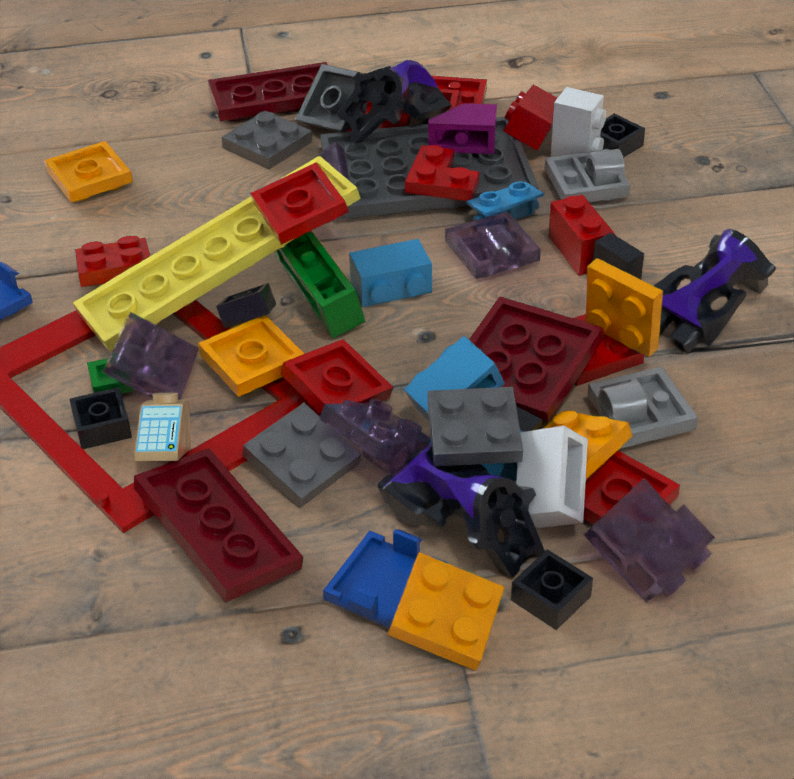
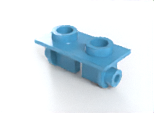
[467,181,544,231]

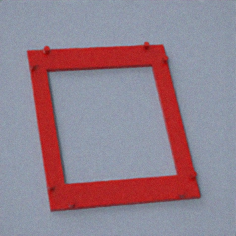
[0,300,322,533]

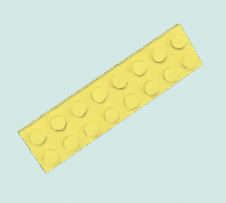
[73,156,361,352]

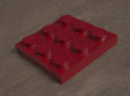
[469,296,604,423]

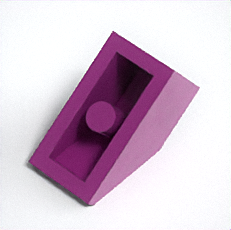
[428,103,497,154]

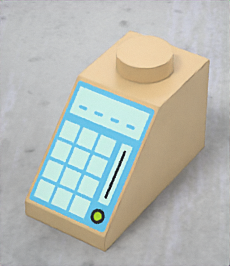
[134,392,191,461]

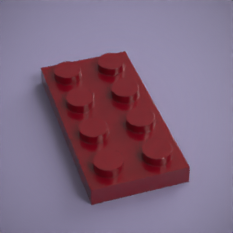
[208,62,328,121]
[134,448,304,603]

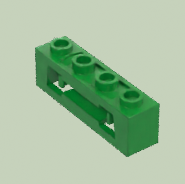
[274,230,366,339]

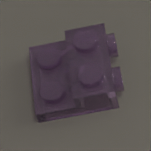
[583,478,715,603]

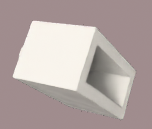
[551,87,606,157]
[516,426,588,528]

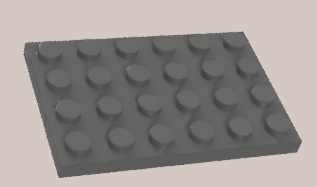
[320,117,539,219]

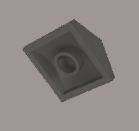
[295,64,368,133]

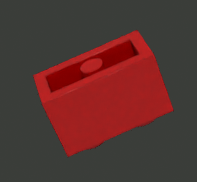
[503,84,557,151]
[548,194,615,276]

